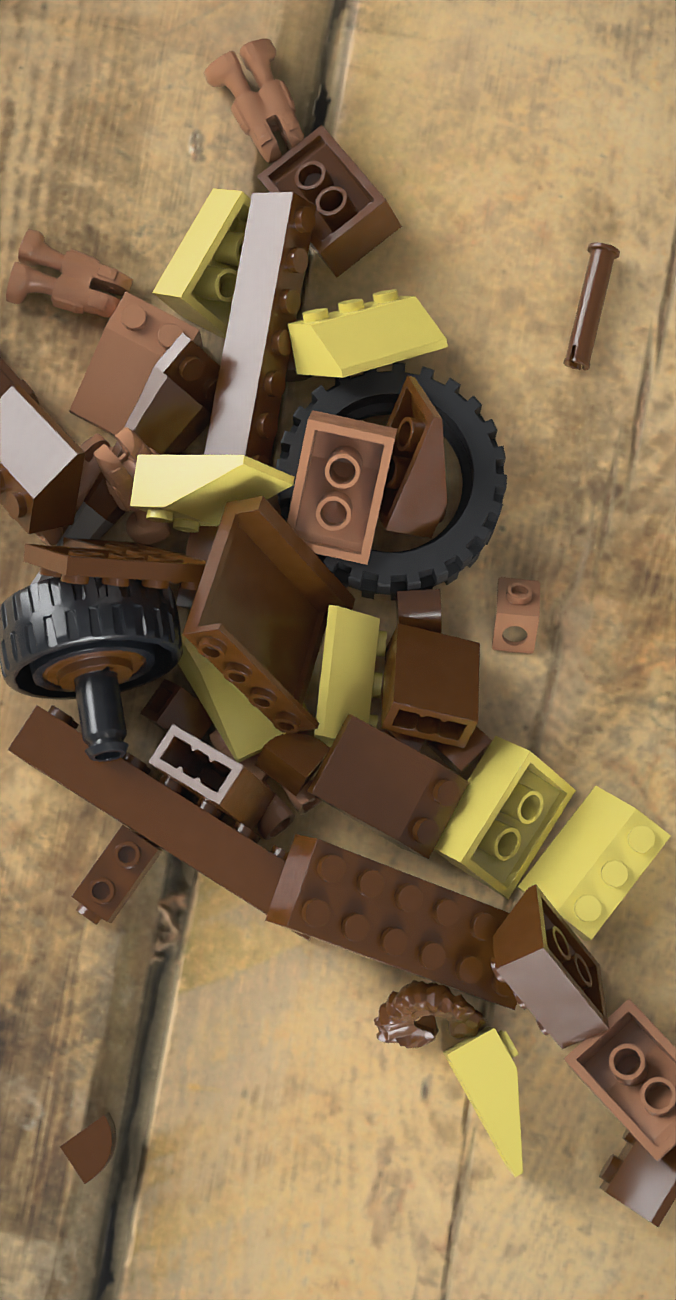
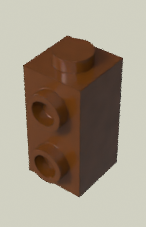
[71,825,162,925]

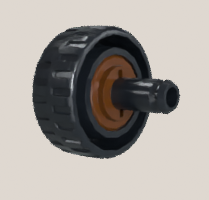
[0,577,183,762]

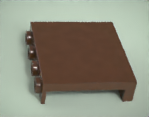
[182,496,355,733]

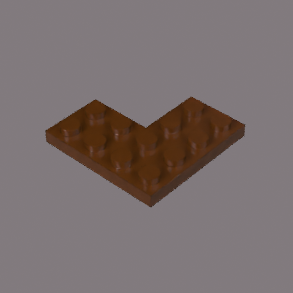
[23,537,207,591]

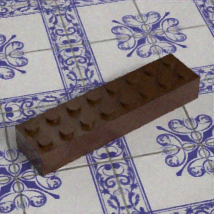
[8,705,312,942]

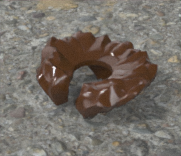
[374,980,487,1048]

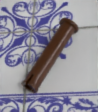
[563,242,620,370]

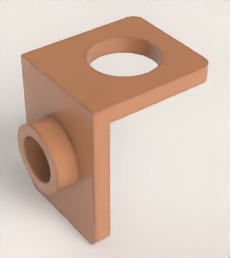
[492,577,540,654]

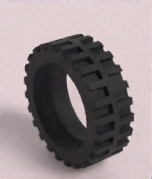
[276,362,507,601]

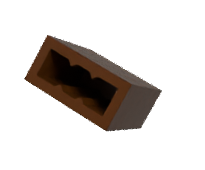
[381,623,480,748]
[149,724,276,831]

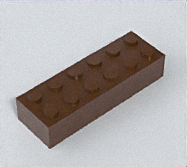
[265,834,517,1010]

